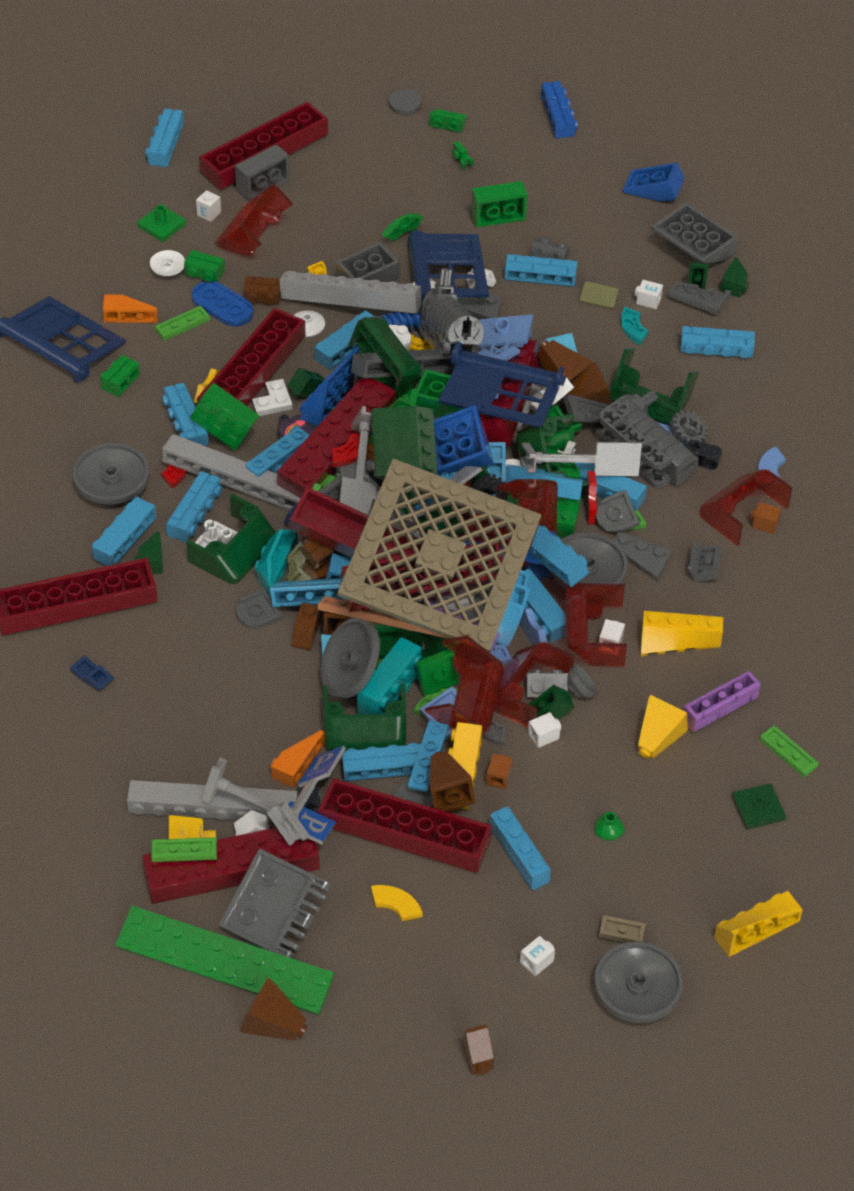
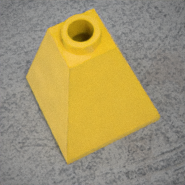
[638,695,688,759]

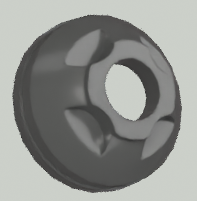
[568,664,598,698]

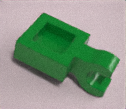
[452,141,474,170]

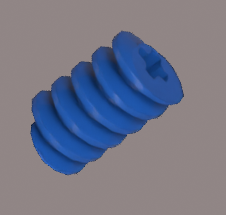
[381,310,421,331]

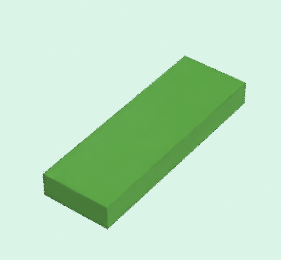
[154,306,210,341]
[759,725,819,778]
[152,837,217,862]

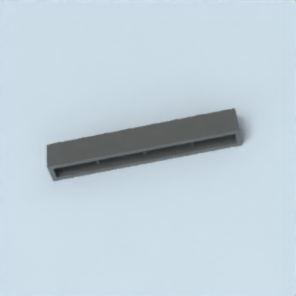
[351,348,481,378]

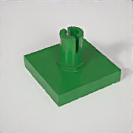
[137,204,186,243]
[416,648,460,697]

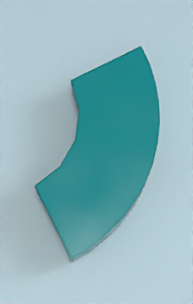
[621,307,649,345]

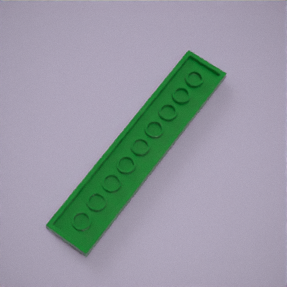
[115,906,335,1016]

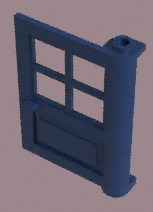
[407,230,489,308]
[0,296,126,383]
[438,342,566,428]

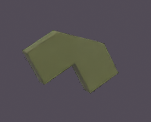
[287,542,314,581]

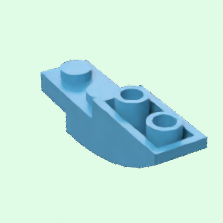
[497,570,530,648]

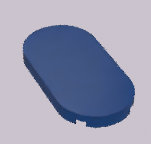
[192,281,254,327]

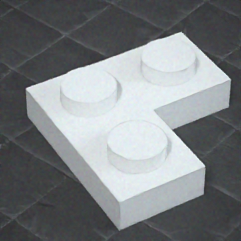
[252,379,293,416]

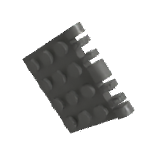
[219,849,332,959]

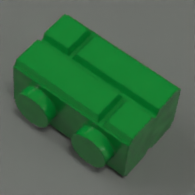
[184,250,225,282]
[100,355,140,397]

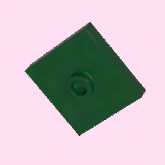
[732,783,786,830]

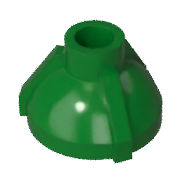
[594,812,625,841]

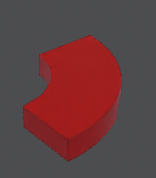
[332,434,369,467]
[161,464,188,488]
[586,471,597,524]

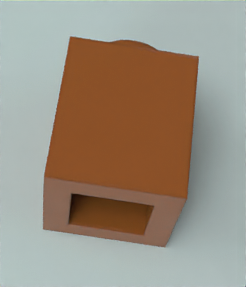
[750,502,782,534]
[486,754,513,789]

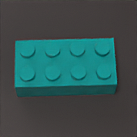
[357,637,423,714]

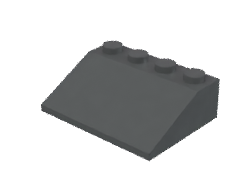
[651,202,738,264]

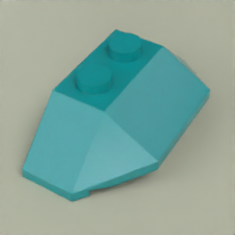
[254,529,298,598]

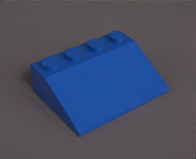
[300,347,360,426]
[434,405,494,476]

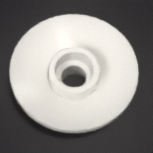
[150,250,185,276]
[294,310,325,337]

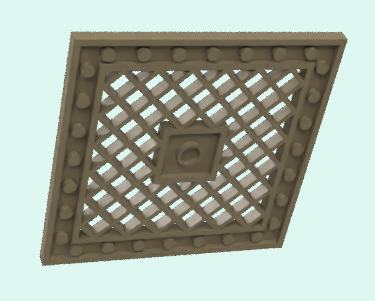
[337,459,541,653]

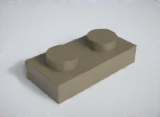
[599,915,646,943]

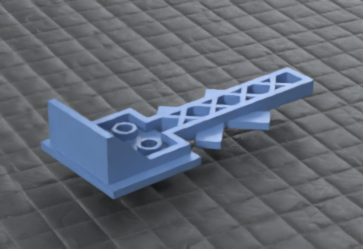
[478,314,534,399]

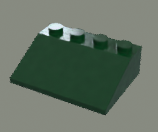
[371,406,438,479]

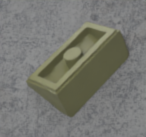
[579,281,619,310]

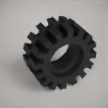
[472,474,509,501]

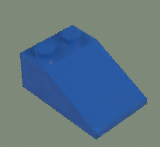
[623,162,685,201]

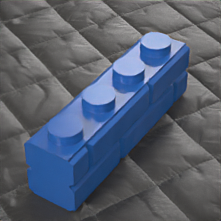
[541,81,578,139]

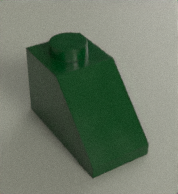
[720,257,749,298]
[688,262,709,289]
[287,367,325,398]
[134,532,163,574]
[524,685,574,721]

